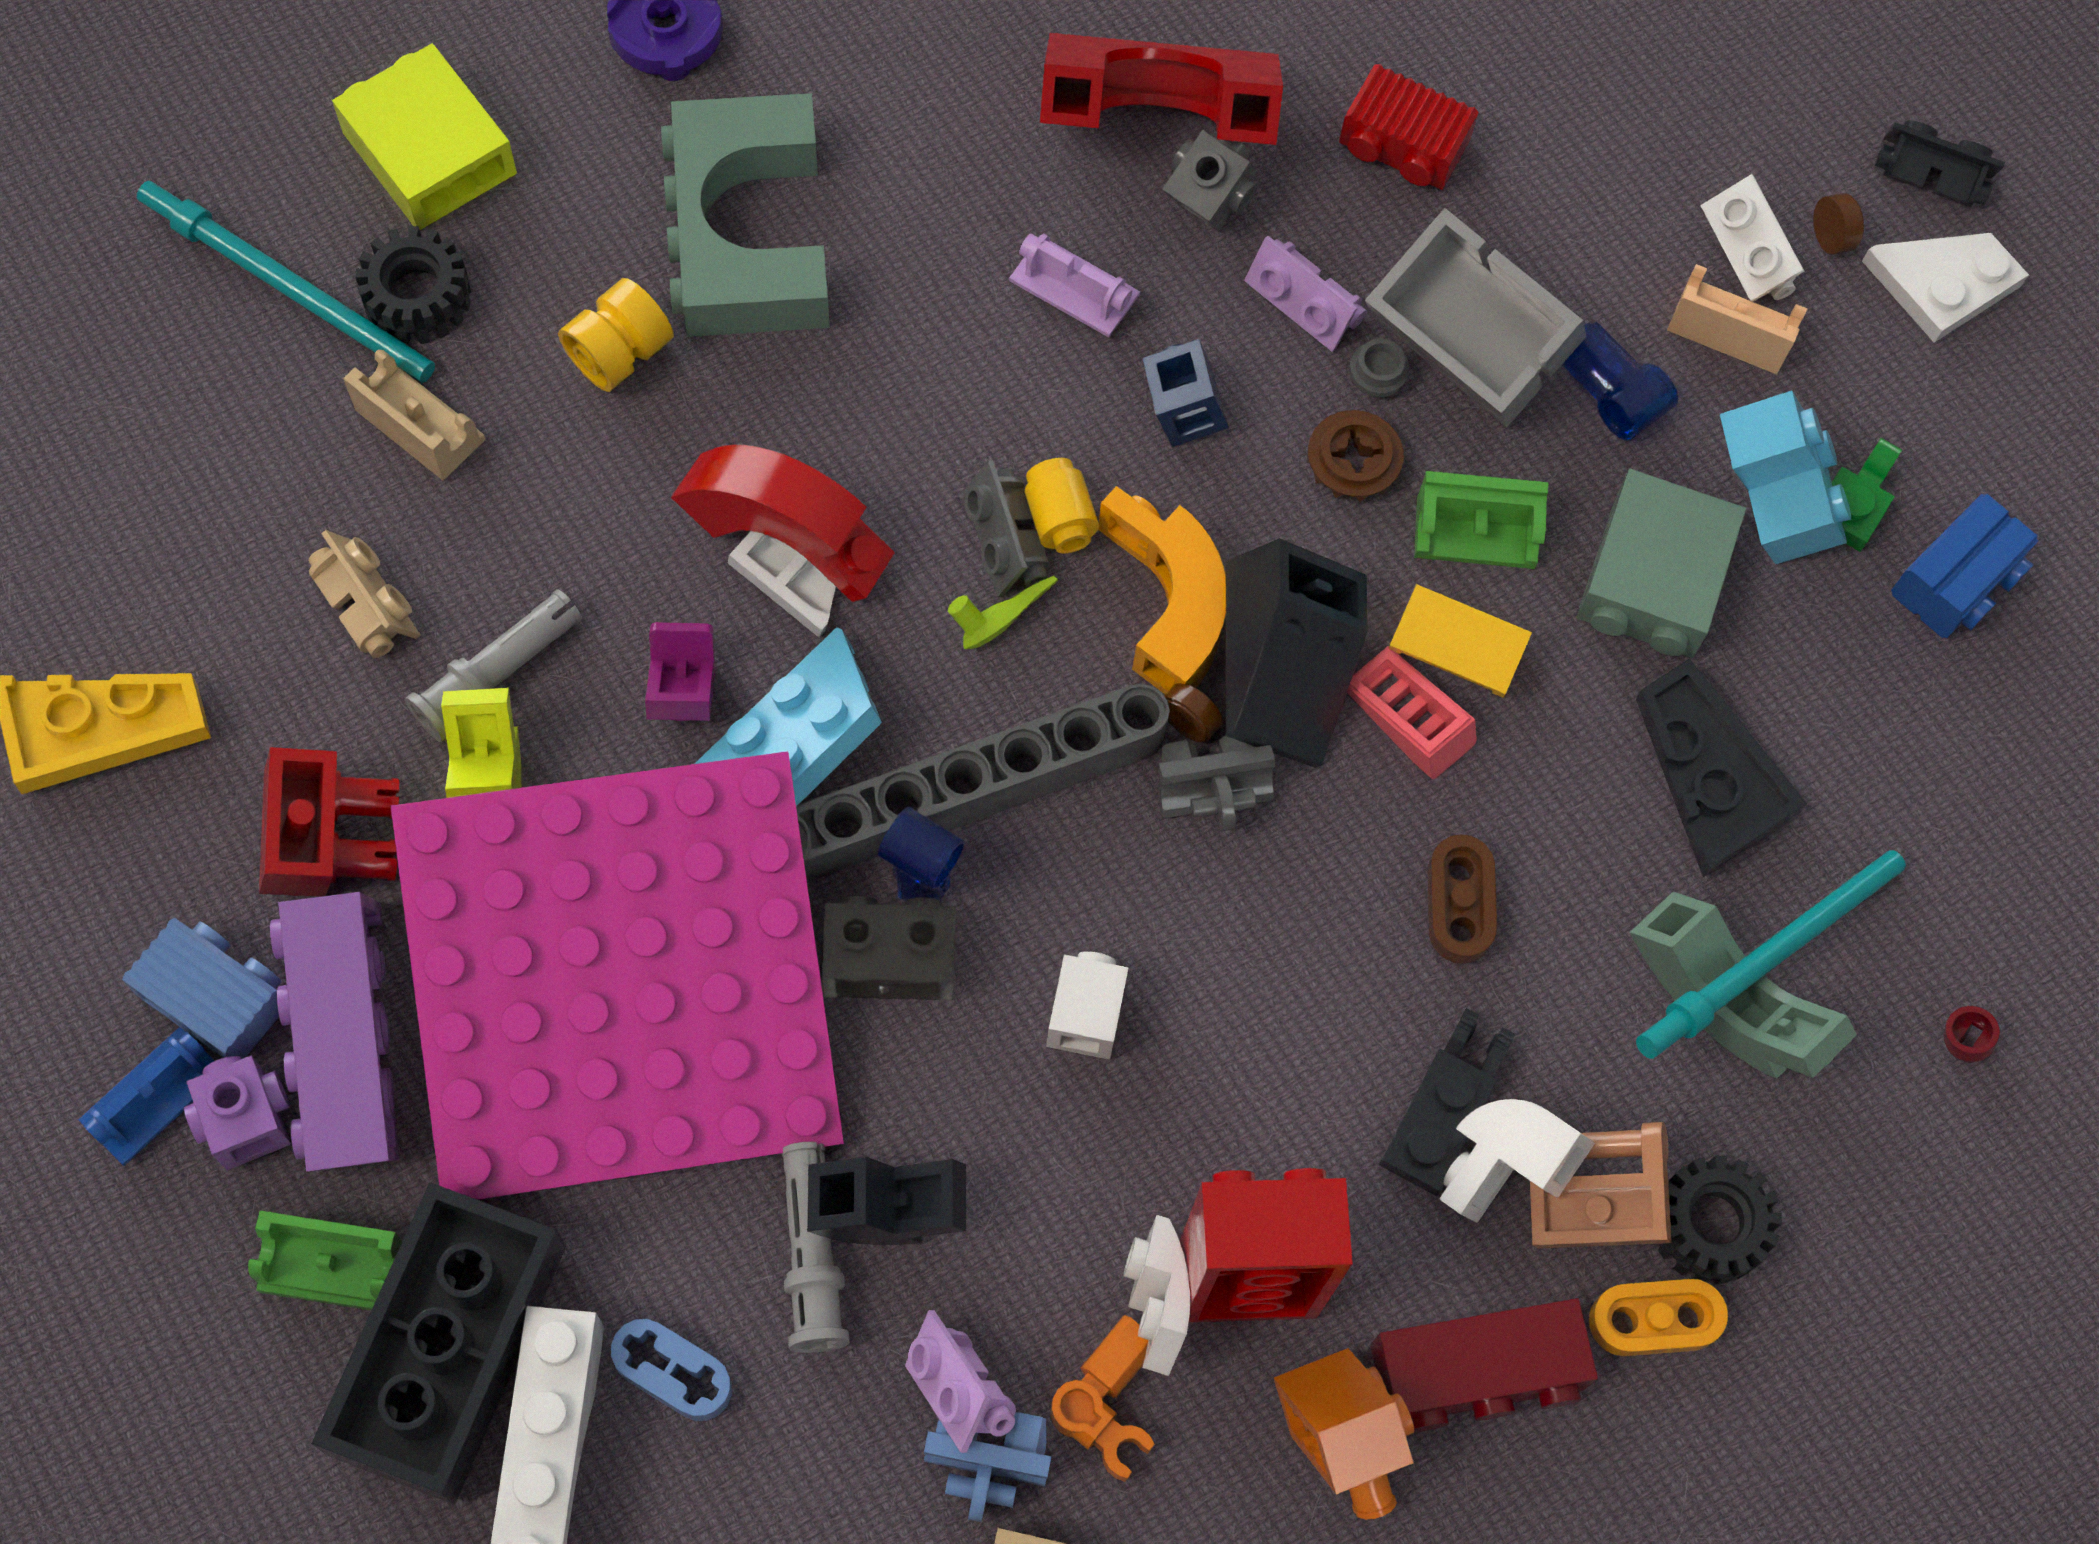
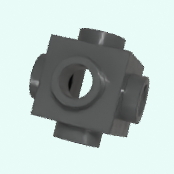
[1162,130,1259,232]

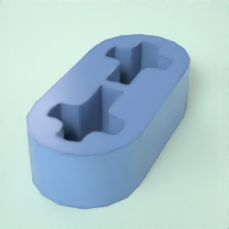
[611,1319,732,1421]

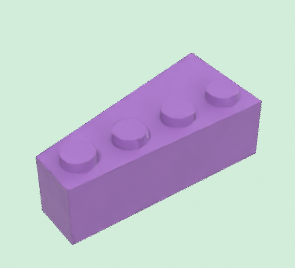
[270,892,399,1172]

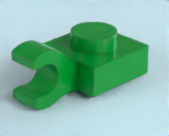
[1832,438,1902,552]

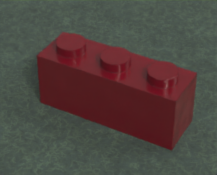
[1370,1298,1598,1432]

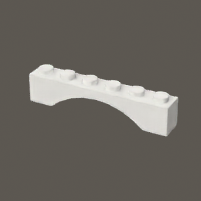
[491,1306,604,1544]

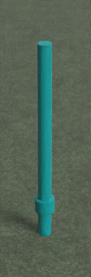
[137,180,435,383]
[1636,850,1906,1059]

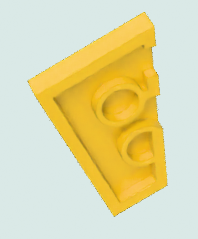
[0,673,211,794]

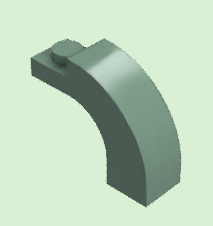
[1630,892,1857,1079]

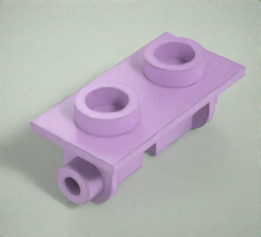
[1009,233,1140,338]
[1244,236,1367,352]
[905,1310,1016,1453]

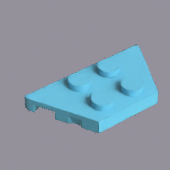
[695,627,882,806]

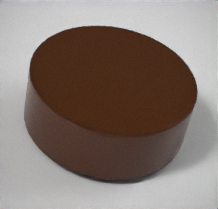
[1813,193,1864,254]
[1164,683,1223,742]

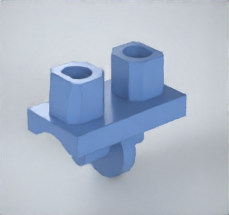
[924,1412,1051,1522]

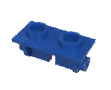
[78,1027,215,1166]

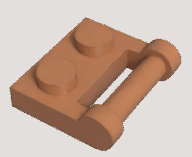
[1530,1122,1672,1249]

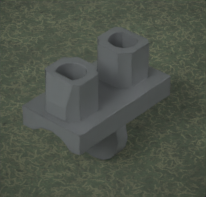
[1159,735,1275,832]

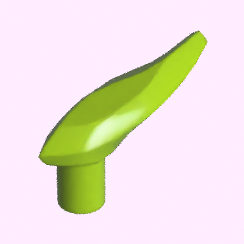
[948,576,1058,649]

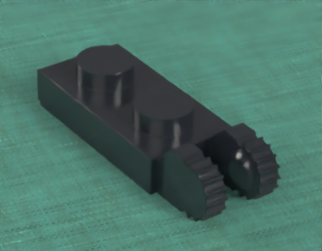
[1379,1008,1515,1196]

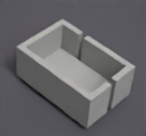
[1365,208,1586,428]

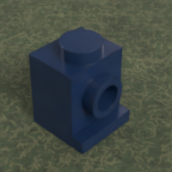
[1142,339,1229,447]

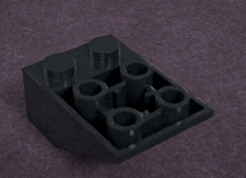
[1226,538,1368,768]

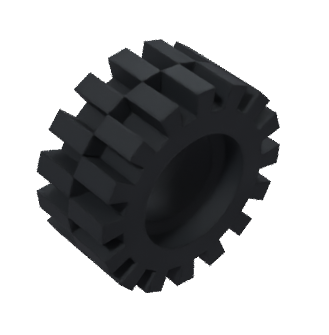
[355,226,472,344]
[1657,1155,1782,1285]

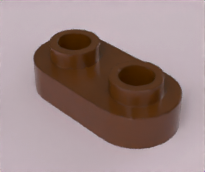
[1427,834,1497,964]

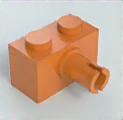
[1274,1348,1414,1520]

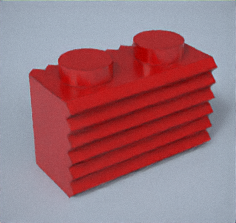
[1339,64,1479,190]

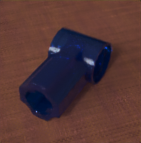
[1562,322,1678,441]
[878,807,965,908]

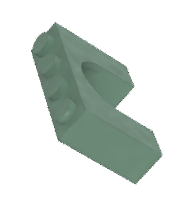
[661,93,830,337]

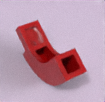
[671,445,895,602]

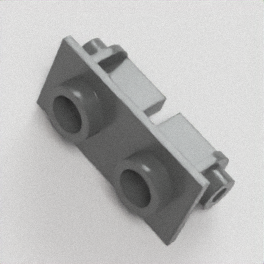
[964,460,1051,598]

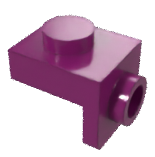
[645,622,716,721]

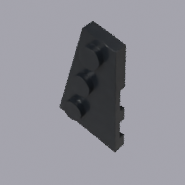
[1636,658,1807,878]

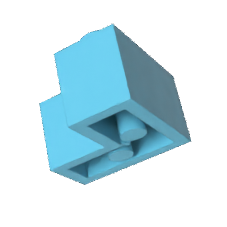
[1720,391,1851,564]

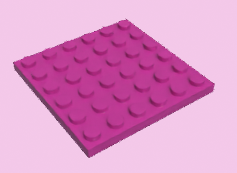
[391,751,844,1200]

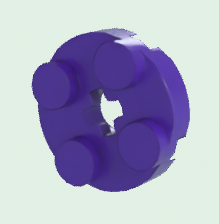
[607,0,723,81]

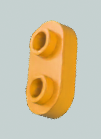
[1589,1279,1728,1356]

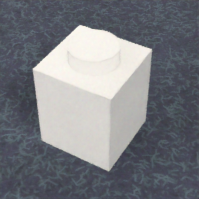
[1046,952,1129,1060]

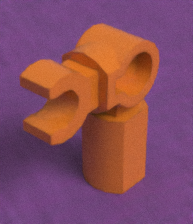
[1050,1315,1155,1482]

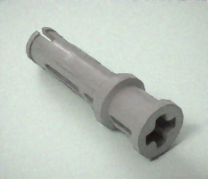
[405,589,582,742]
[782,1142,850,1353]

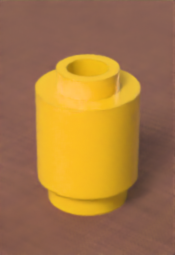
[1024,458,1099,554]

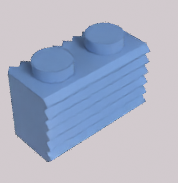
[122,918,282,1059]

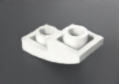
[1123,1215,1190,1376]

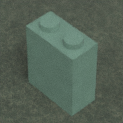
[1576,468,1746,658]

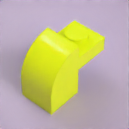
[441,688,521,798]

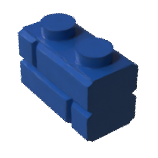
[1891,493,2038,638]

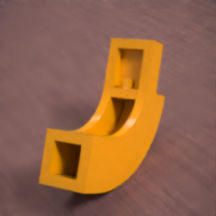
[1098,486,1226,694]

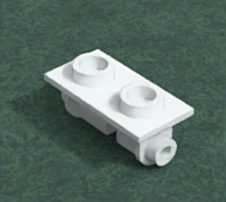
[1700,174,1804,302]

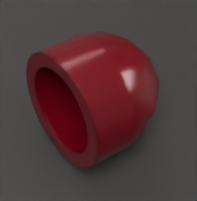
[1943,1006,2000,1063]

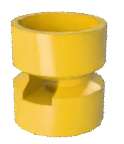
[558,278,674,392]

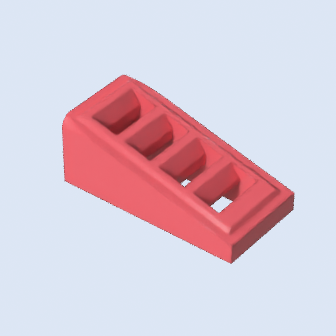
[1347,646,1477,779]

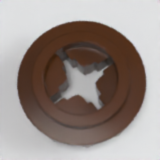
[1306,410,1404,502]

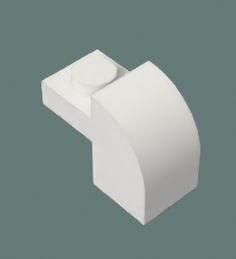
[1440,1099,1595,1223]

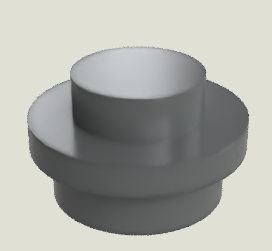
[1349,338,1409,397]

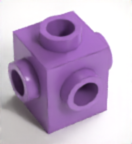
[184,1055,291,1170]

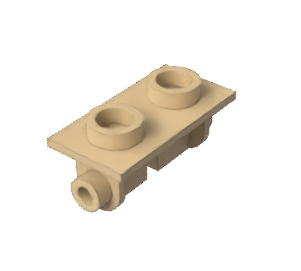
[308,530,421,658]

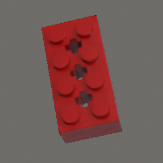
[1180,1168,1353,1323]

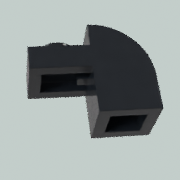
[807,1156,966,1245]

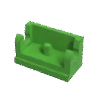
[1414,471,1548,569]
[248,1211,402,1310]

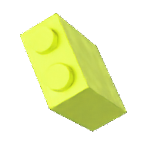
[332,43,517,230]

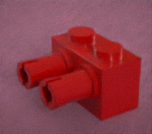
[259,747,399,897]

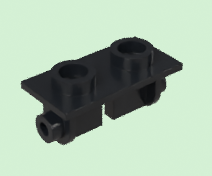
[1874,120,2005,207]

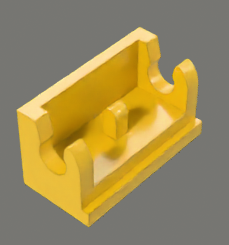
[1389,584,1532,698]

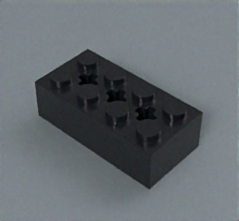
[311,1182,566,1505]

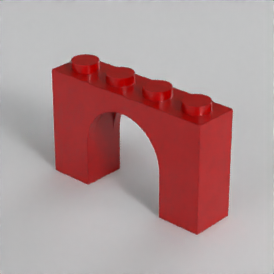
[1040,33,1283,145]

